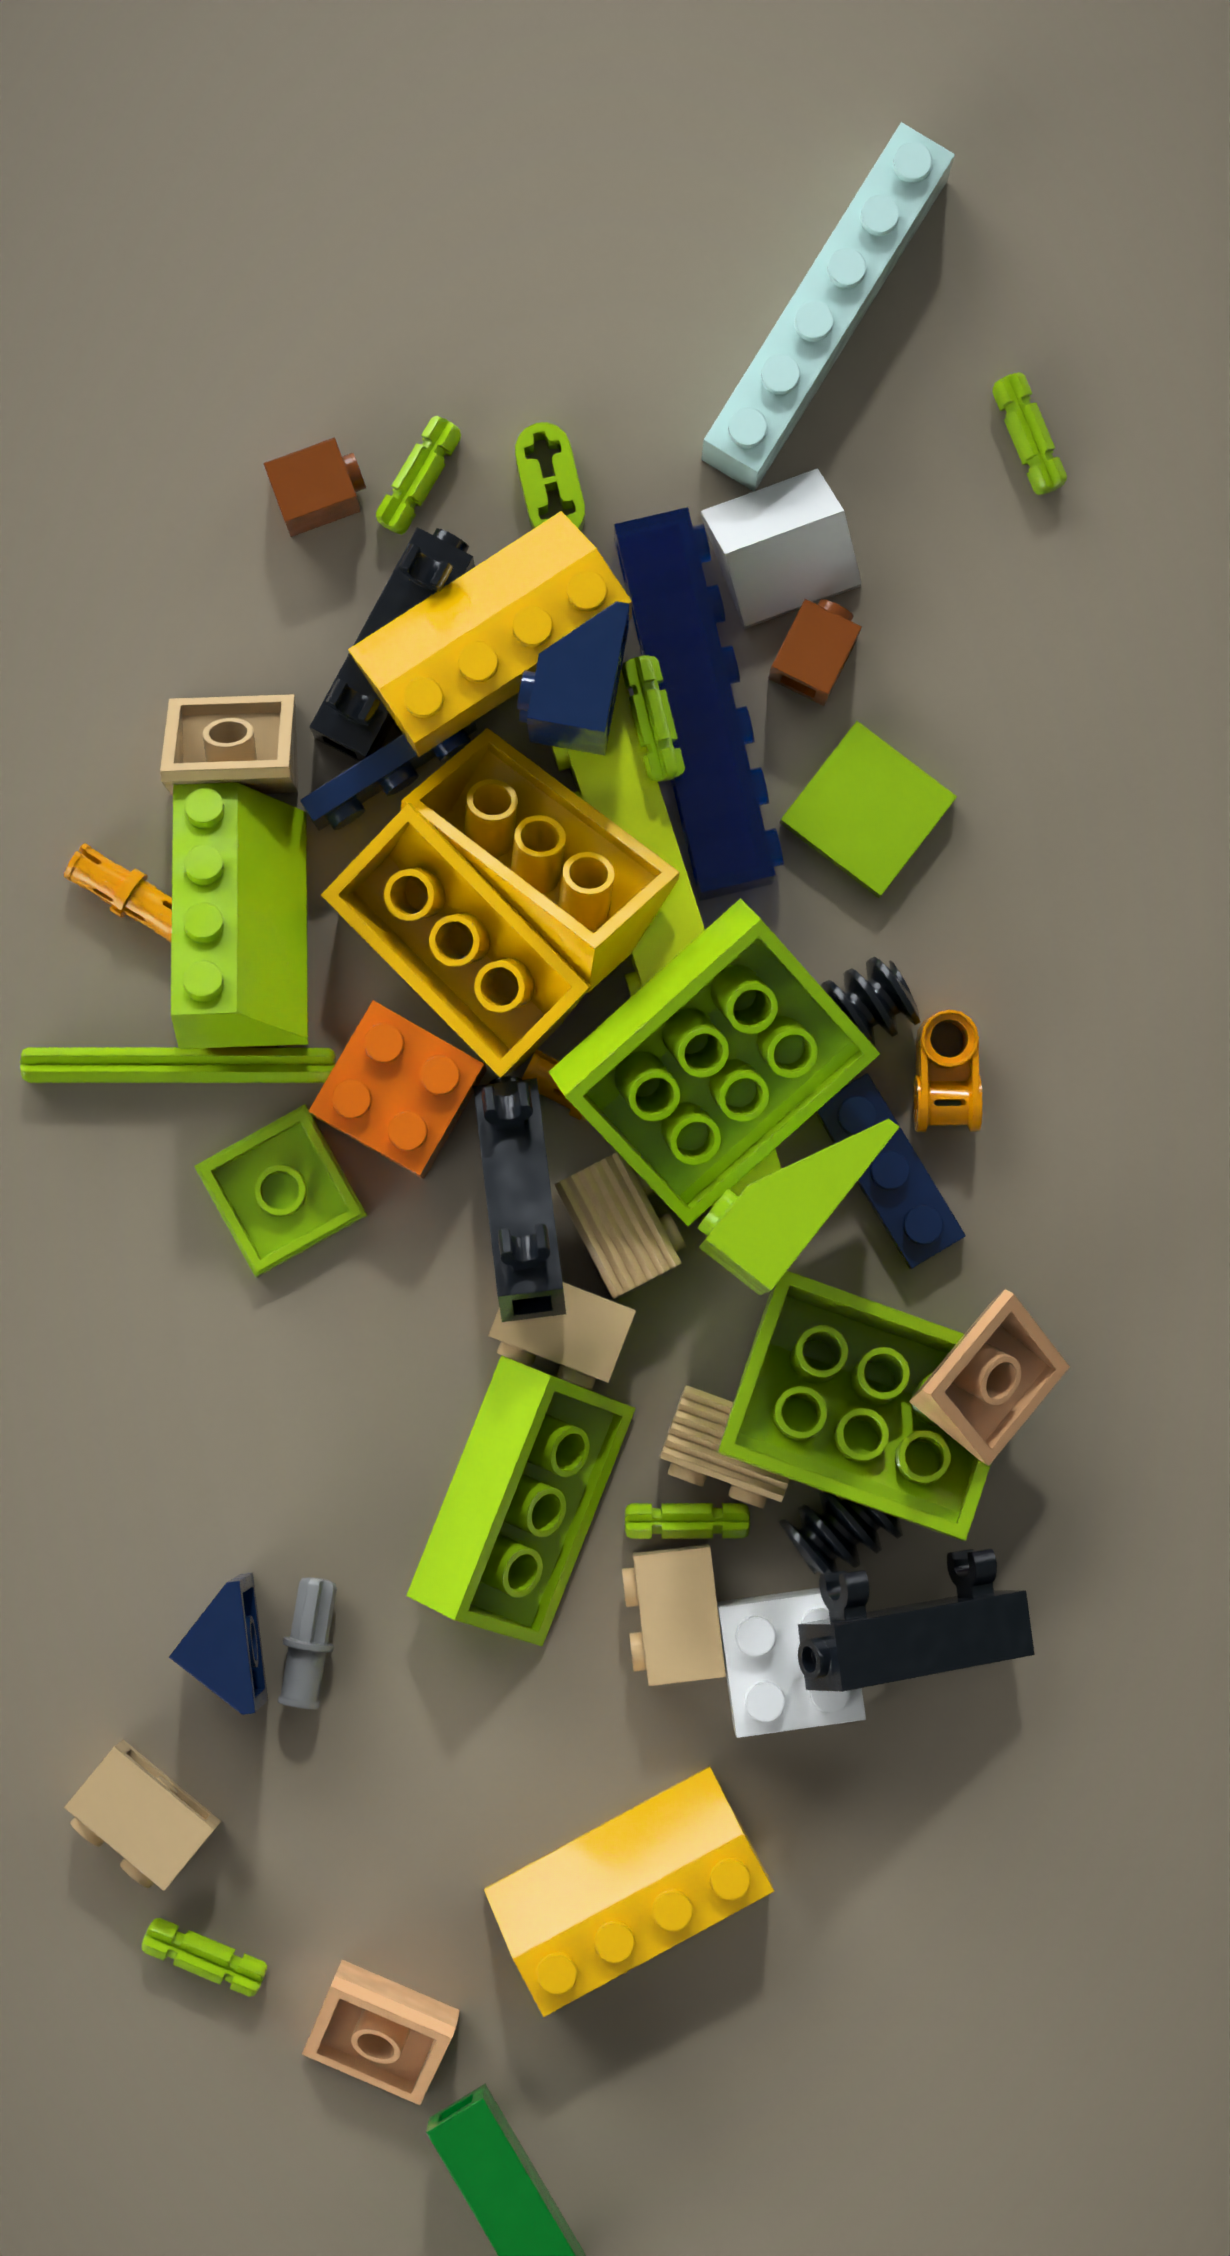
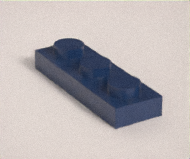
[300,721,477,831]
[815,1073,966,1269]

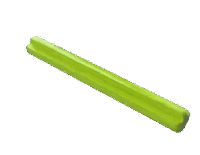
[20,1047,336,1083]

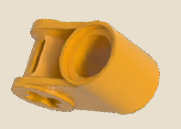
[913,1009,983,1132]

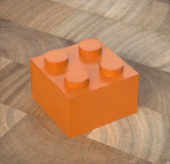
[308,1000,487,1179]

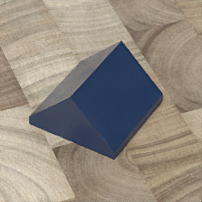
[169,1573,268,1715]

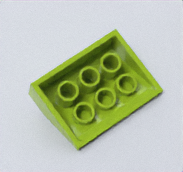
[548,898,880,1226]
[698,1119,899,1295]
[717,1270,991,1541]

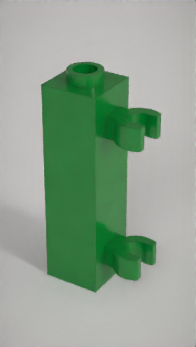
[426,2084,586,2256]

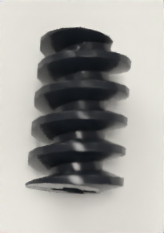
[821,957,921,1046]
[778,1491,903,1574]

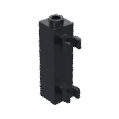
[309,527,475,762]
[473,1076,566,1322]
[798,1549,1035,1692]

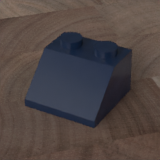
[517,601,629,756]

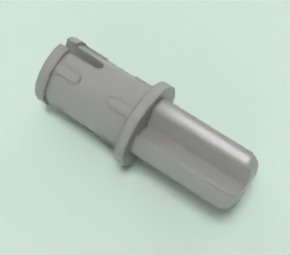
[278,1577,337,1709]

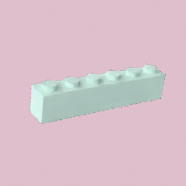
[701,122,955,491]

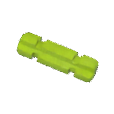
[992,372,1067,495]
[376,416,461,535]
[621,655,685,782]
[625,1503,750,1539]
[141,1918,267,1997]

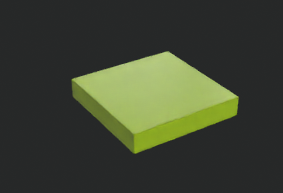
[779,721,957,898]
[194,1104,368,1278]

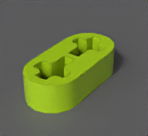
[515,422,585,532]

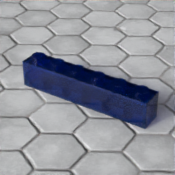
[614,507,784,901]

